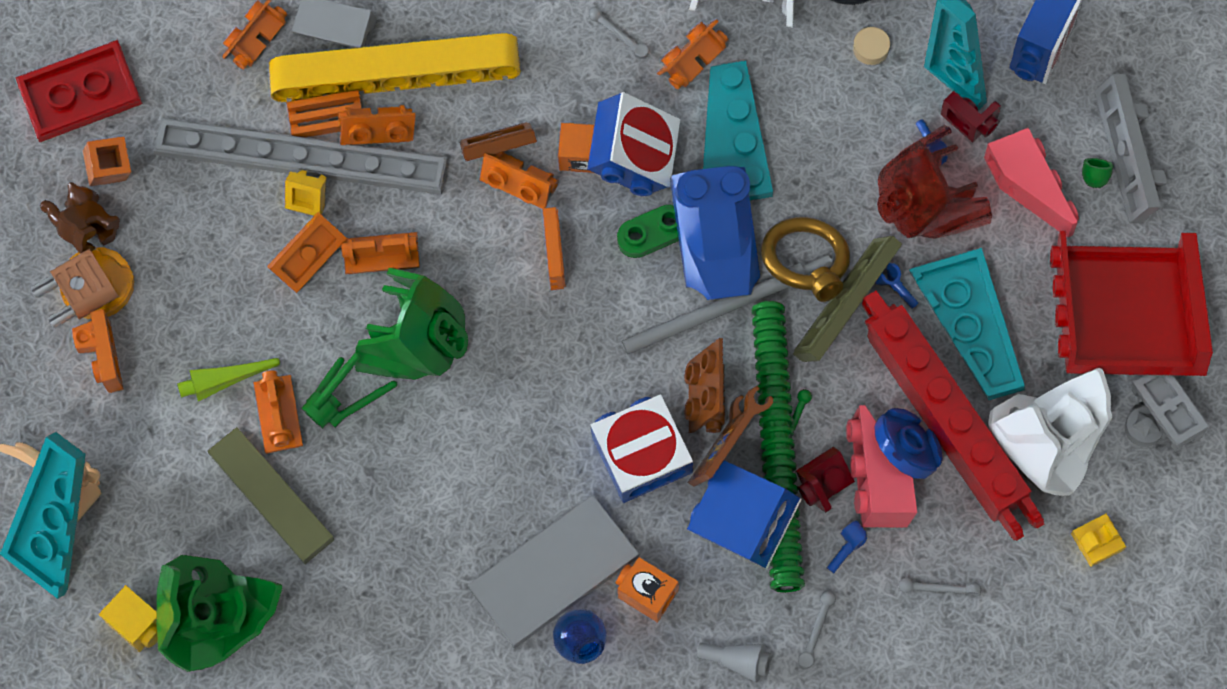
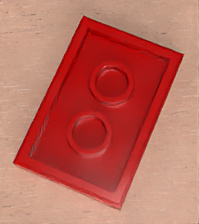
[16,40,142,142]

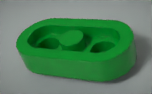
[617,205,679,258]

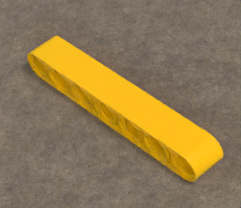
[269,33,521,102]

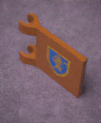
[687,386,773,487]

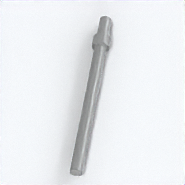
[622,255,833,355]

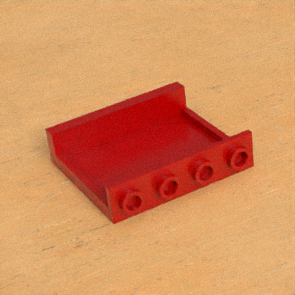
[1050,231,1213,376]

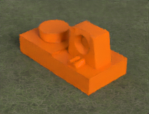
[267,212,347,293]
[72,309,124,393]

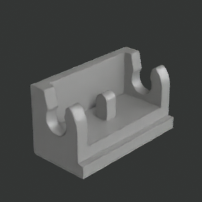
[292,0,377,48]
[1131,375,1209,453]

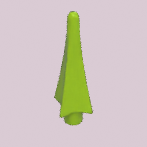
[177,358,280,402]

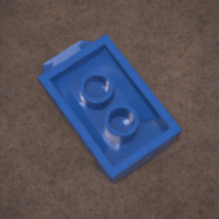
[670,166,760,300]

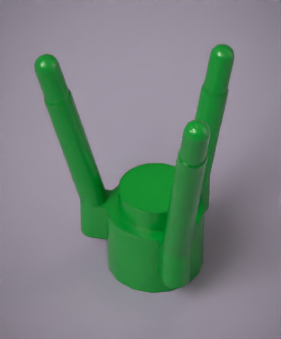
[301,353,397,429]

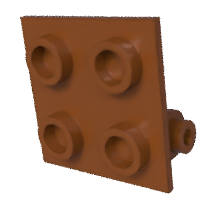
[684,338,725,433]

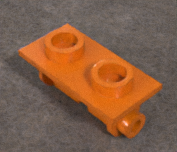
[222,0,288,70]
[657,19,728,89]
[338,105,416,145]
[480,151,559,209]
[341,232,420,274]
[253,370,303,454]

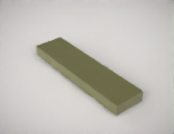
[793,236,902,362]
[207,427,335,564]

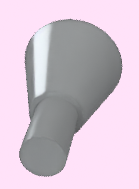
[697,643,772,683]

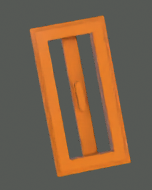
[287,90,362,138]
[543,207,566,290]

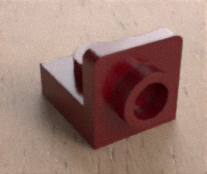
[940,91,1001,143]
[795,446,855,513]

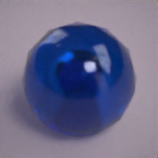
[552,609,607,664]

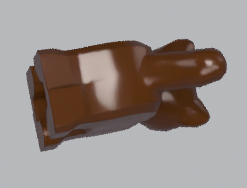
[40,182,120,254]

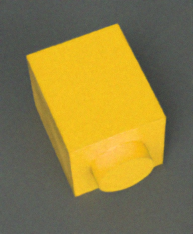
[98,585,158,652]

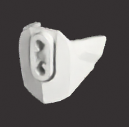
[988,368,1112,496]

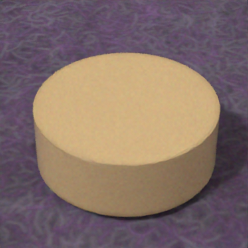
[853,27,890,65]

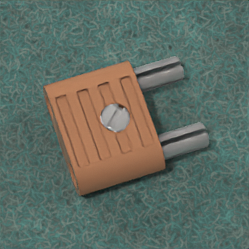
[31,249,119,328]

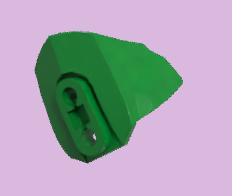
[355,267,468,380]
[157,555,282,672]

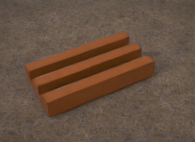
[459,122,537,161]

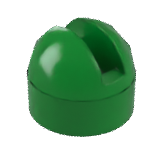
[1082,158,1113,188]

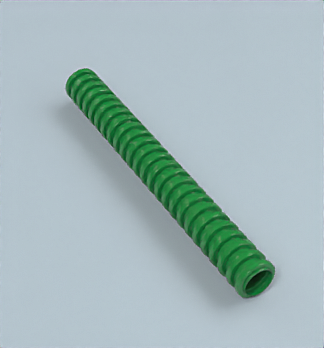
[751,301,805,593]

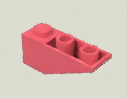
[984,128,1079,238]
[846,405,917,528]

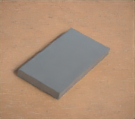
[468,495,639,649]

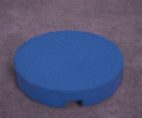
[874,408,943,479]

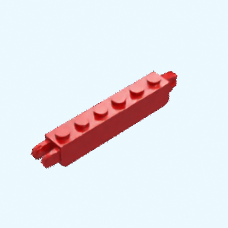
[862,291,1044,541]

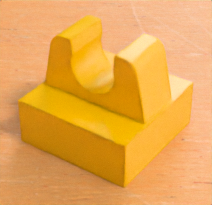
[285,170,326,215]
[1071,513,1126,567]

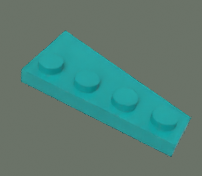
[924,0,987,110]
[703,61,773,201]
[909,248,1025,401]
[0,432,86,599]

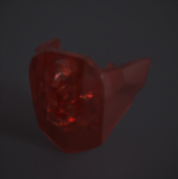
[877,125,992,239]

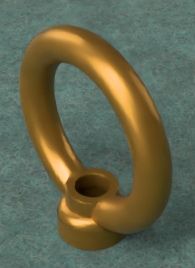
[761,217,850,302]

